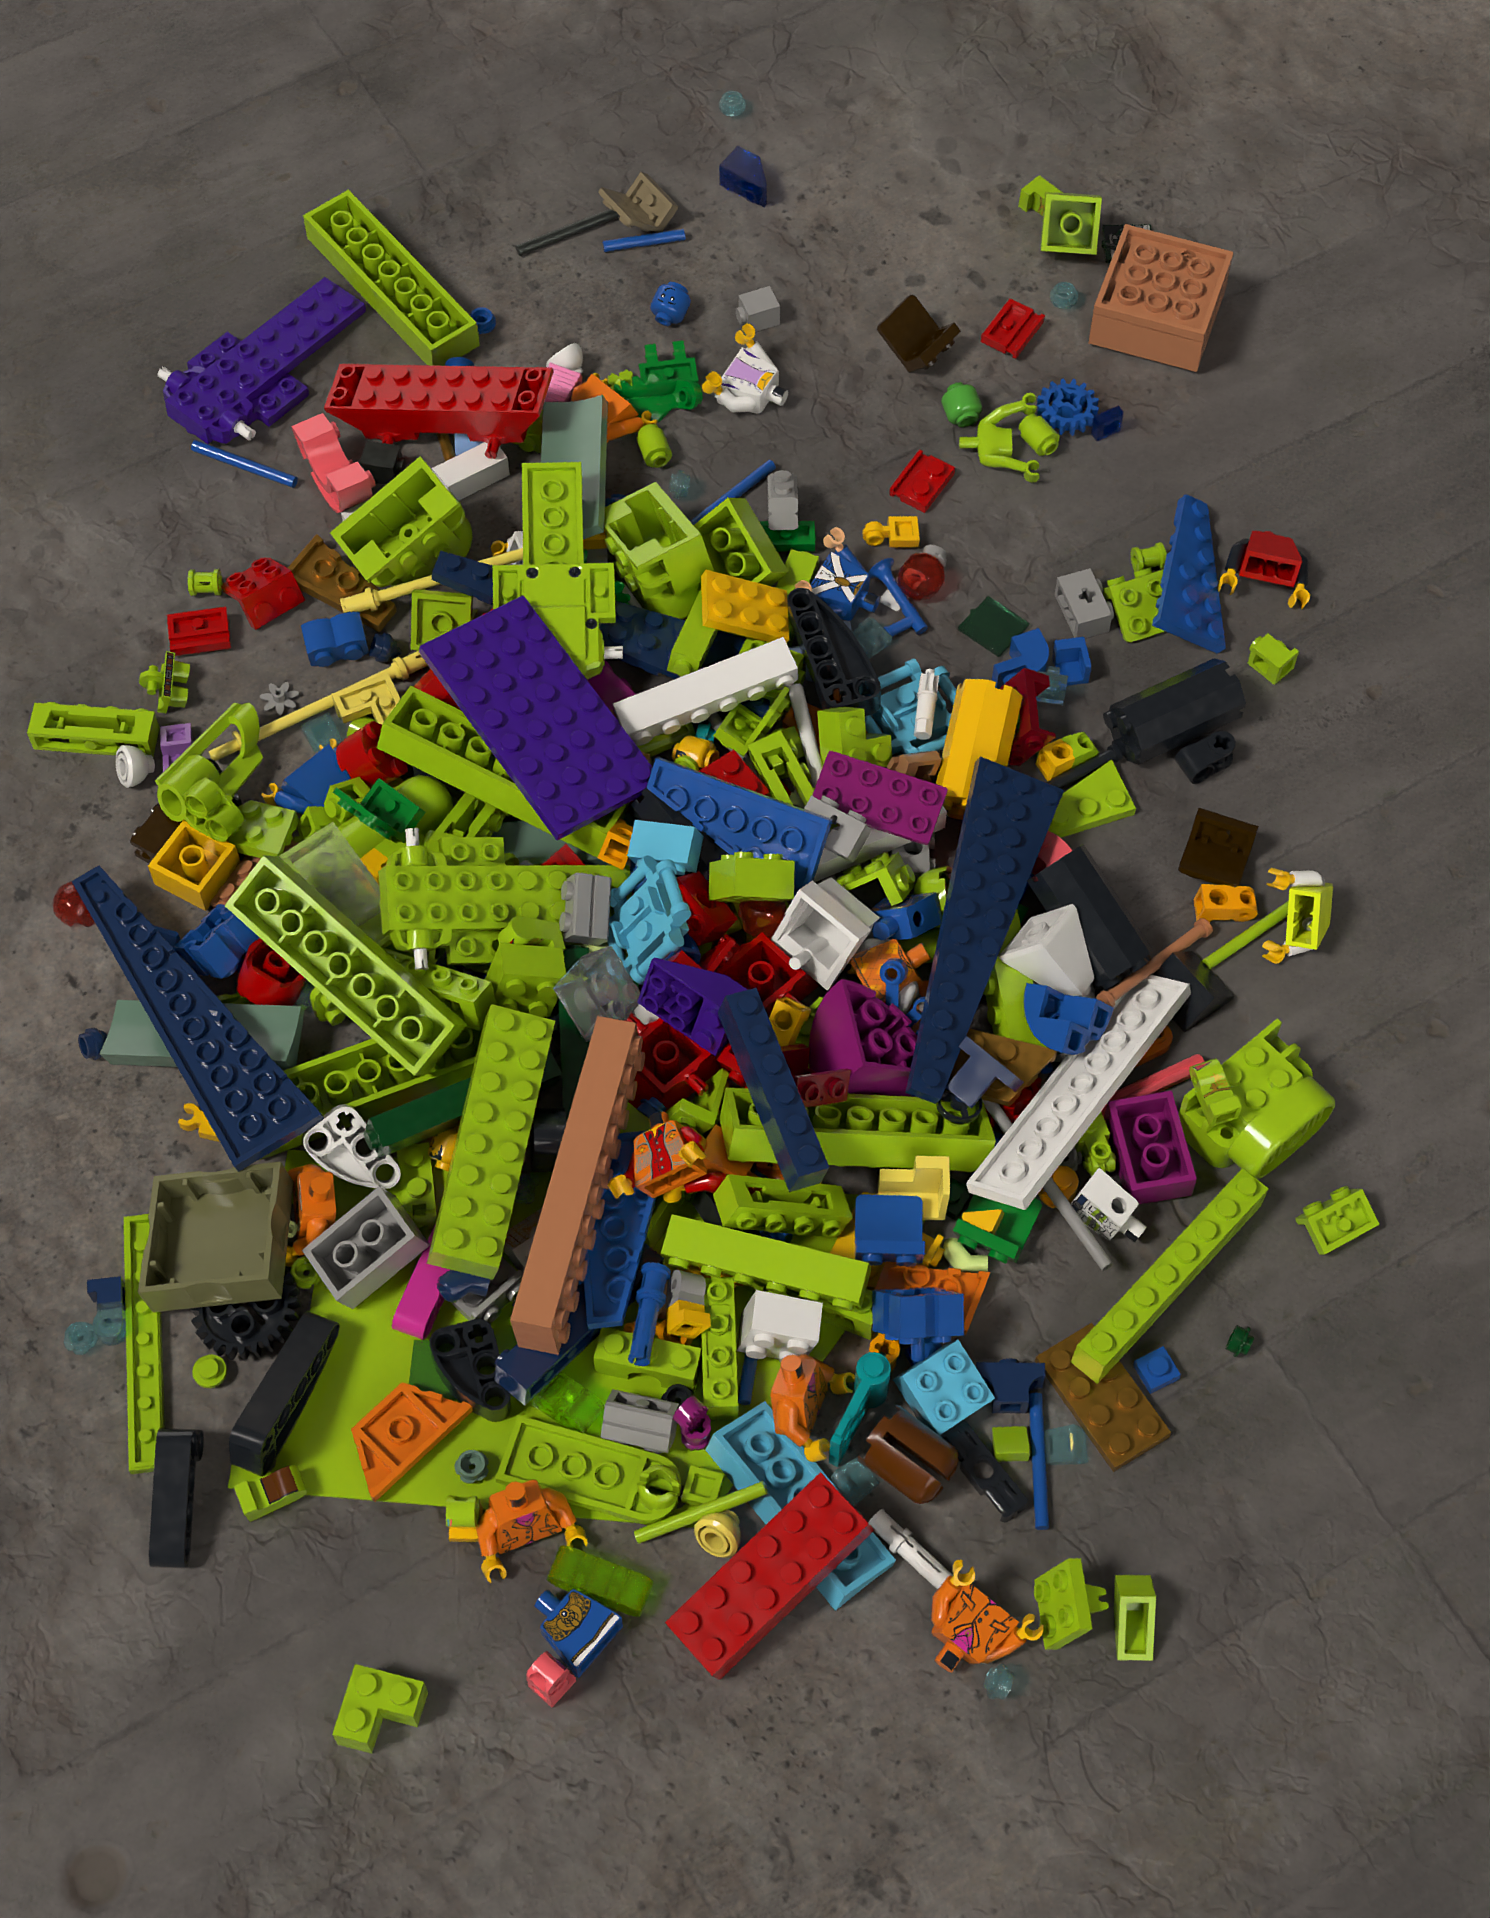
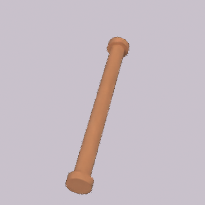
[1096,918,1213,1007]

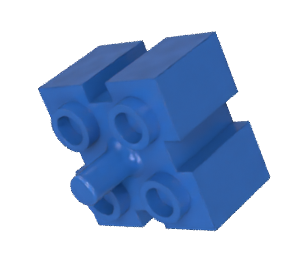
[174,904,260,979]
[872,1287,964,1361]

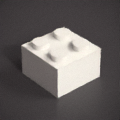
[737,1290,823,1362]

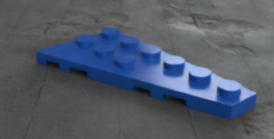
[647,757,833,902]
[584,1130,657,1329]

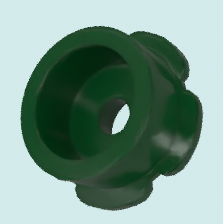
[1225,1325,1254,1357]

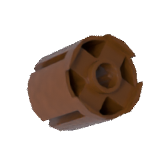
[857,1405,958,1504]

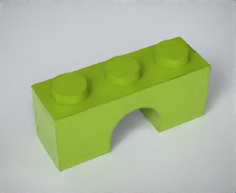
[593,1327,702,1394]

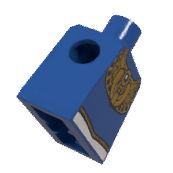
[534,1589,623,1678]

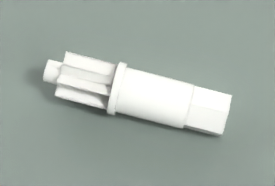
[914,669,939,740]

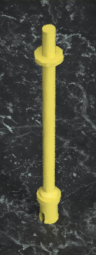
[340,548,523,613]
[208,650,428,761]

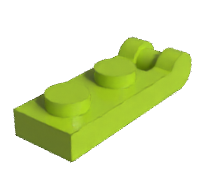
[397,1142,438,1230]

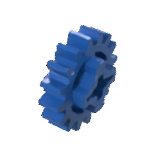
[1036,379,1099,436]

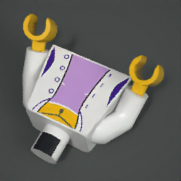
[702,323,788,414]

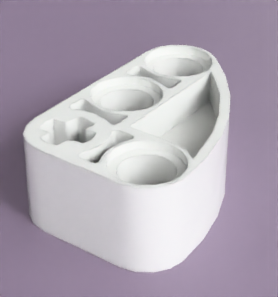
[302,1104,401,1189]

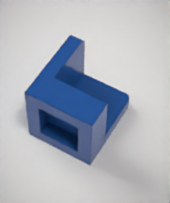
[1052,637,1091,687]

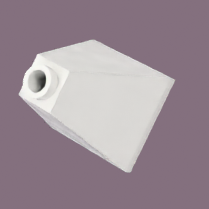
[999,904,1095,997]

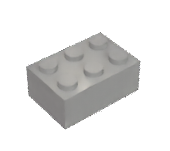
[302,1186,430,1309]

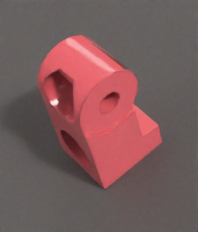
[526,1651,576,1708]

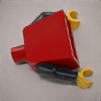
[1217,530,1310,609]

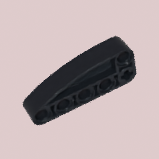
[787,588,881,716]
[229,1311,340,1477]

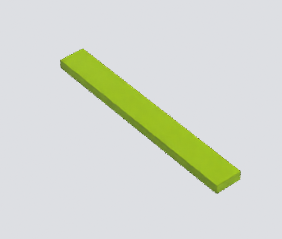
[123,1214,165,1474]

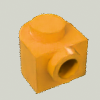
[1038,1166,1079,1208]

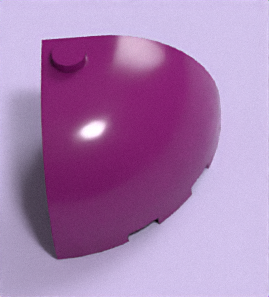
[809,979,917,1096]

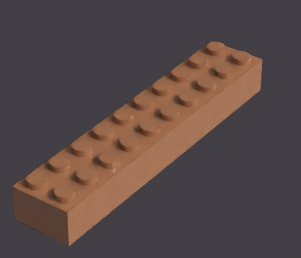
[510,1016,645,1355]

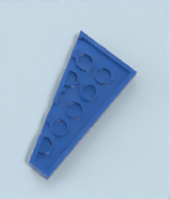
[1152,494,1226,654]

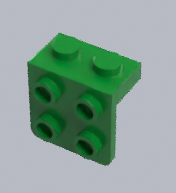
[333,778,426,843]
[953,1194,1042,1264]

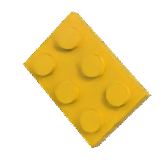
[701,570,789,643]

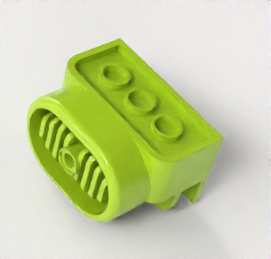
[330,456,473,588]
[604,482,714,619]
[1179,1018,1336,1179]

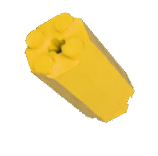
[936,679,1023,820]

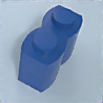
[301,612,369,667]

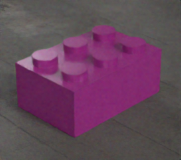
[1104,1091,1197,1205]

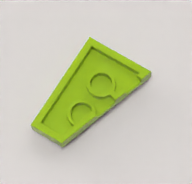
[1048,759,1136,838]

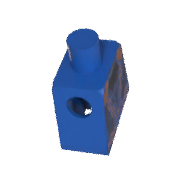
[870,892,942,940]

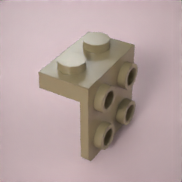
[598,172,679,233]

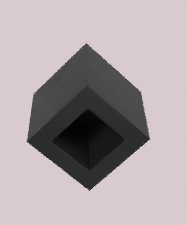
[359,440,406,485]

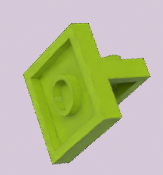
[411,589,478,651]

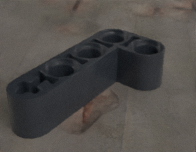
[149,1428,204,1568]

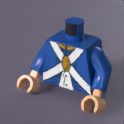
[795,527,880,621]

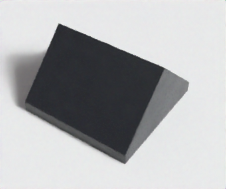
[1153,951,1234,1032]

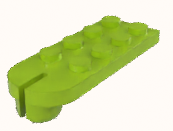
[495,1415,682,1525]

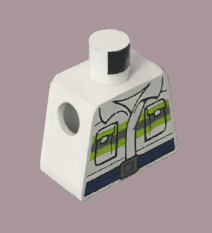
[1071,1168,1146,1243]

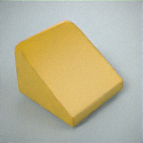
[962,1209,1004,1235]

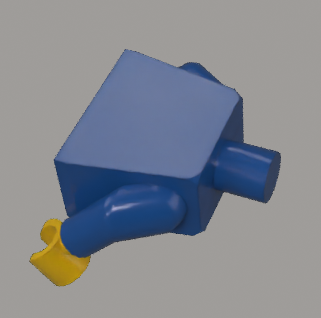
[261,738,351,815]

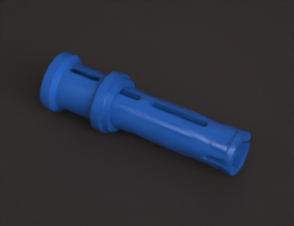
[628,1262,671,1366]

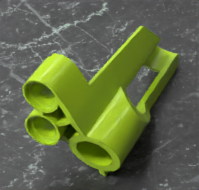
[155,702,263,842]

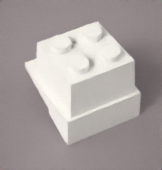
[771,877,880,991]

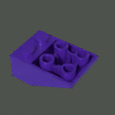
[637,957,748,1056]

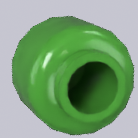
[941,382,982,427]

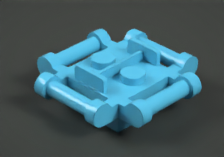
[864,658,957,756]
[607,855,691,984]

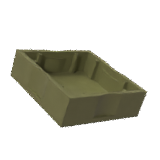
[138,1161,294,1312]

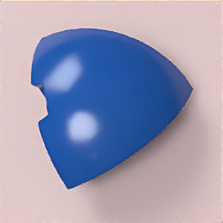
[1024,983,1114,1055]

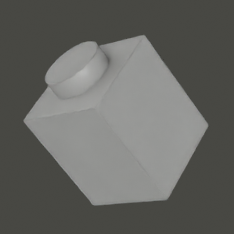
[735,286,780,332]

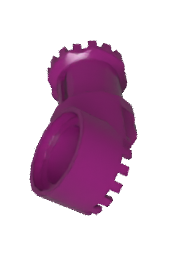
[673,1396,711,1451]

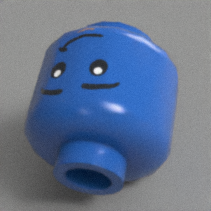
[650,282,691,326]

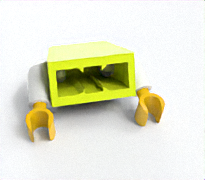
[1262,868,1333,964]

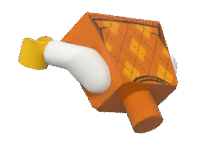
[847,938,931,1015]

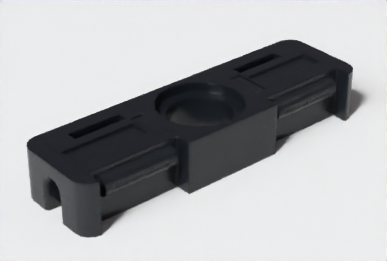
[941,1420,1027,1523]

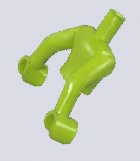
[959,393,1040,483]

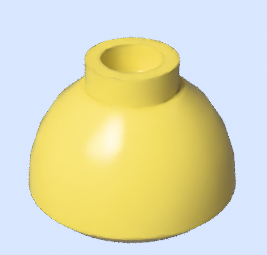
[694,1510,741,1558]

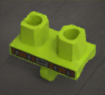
[139,651,190,714]

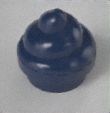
[369,633,402,663]
[78,1027,108,1060]

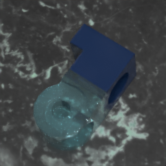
[87,1276,126,1346]

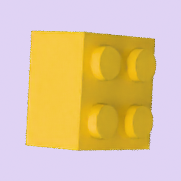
[148,820,241,911]

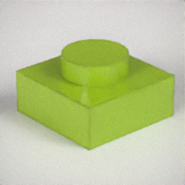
[681,1465,724,1506]

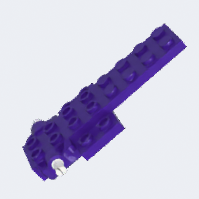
[158,277,366,444]

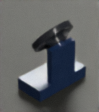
[936,1036,1023,1124]

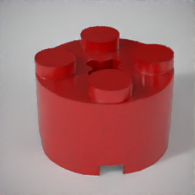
[336,721,408,789]
[237,938,306,1006]

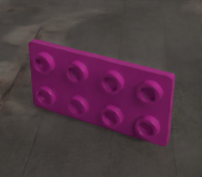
[812,751,947,845]

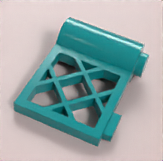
[829,1352,891,1467]

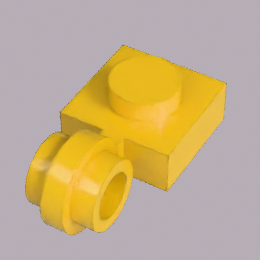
[862,516,920,547]

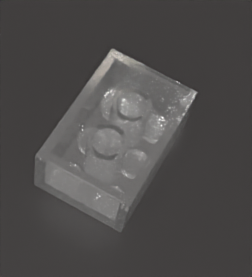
[279,822,381,927]

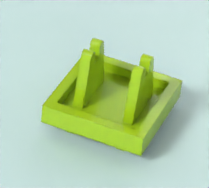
[1034,1558,1109,1650]

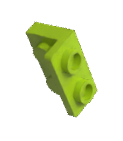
[1295,1186,1380,1255]

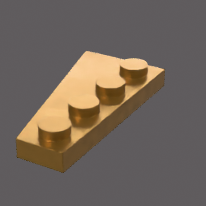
[288,534,397,632]

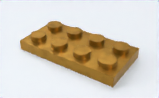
[1035,1323,1171,1472]

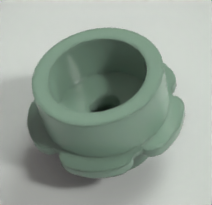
[455,1450,489,1484]

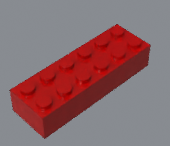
[665,1472,875,1680]

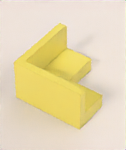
[332,673,400,725]
[878,1156,950,1220]

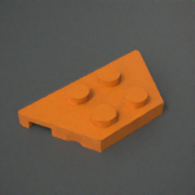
[351,1382,473,1502]

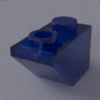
[719,146,767,208]

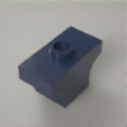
[975,1358,1045,1414]

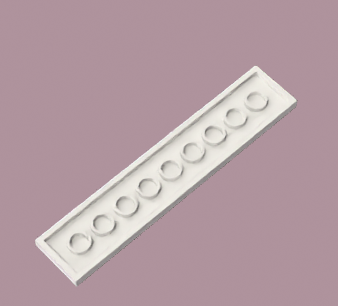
[966,975,1191,1210]

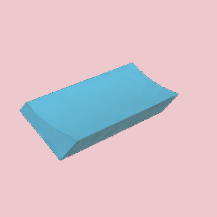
[706,1401,896,1611]

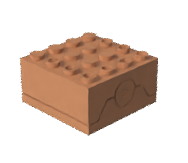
[1089,224,1234,372]

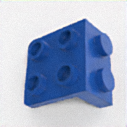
[854,1194,925,1267]

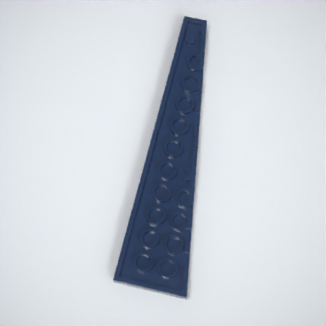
[431,551,770,718]
[905,756,1064,1104]
[72,865,324,1172]

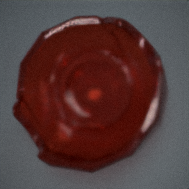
[897,553,945,601]
[52,881,95,927]
[738,900,787,938]

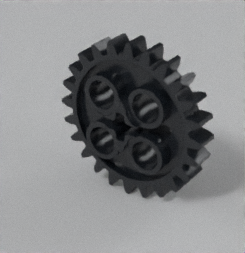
[190,1268,301,1361]

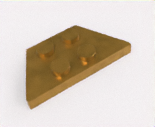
[947,1029,1057,1107]

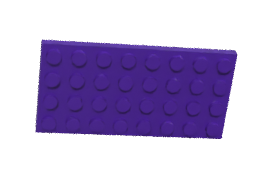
[419,595,653,841]

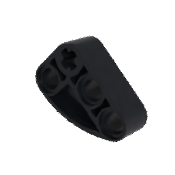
[530,1108,567,1172]
[429,1319,511,1422]

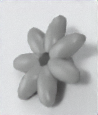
[260,682,299,716]

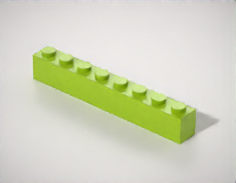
[1071,1168,1269,1384]

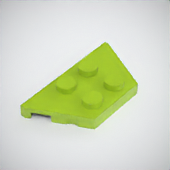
[226,800,299,861]

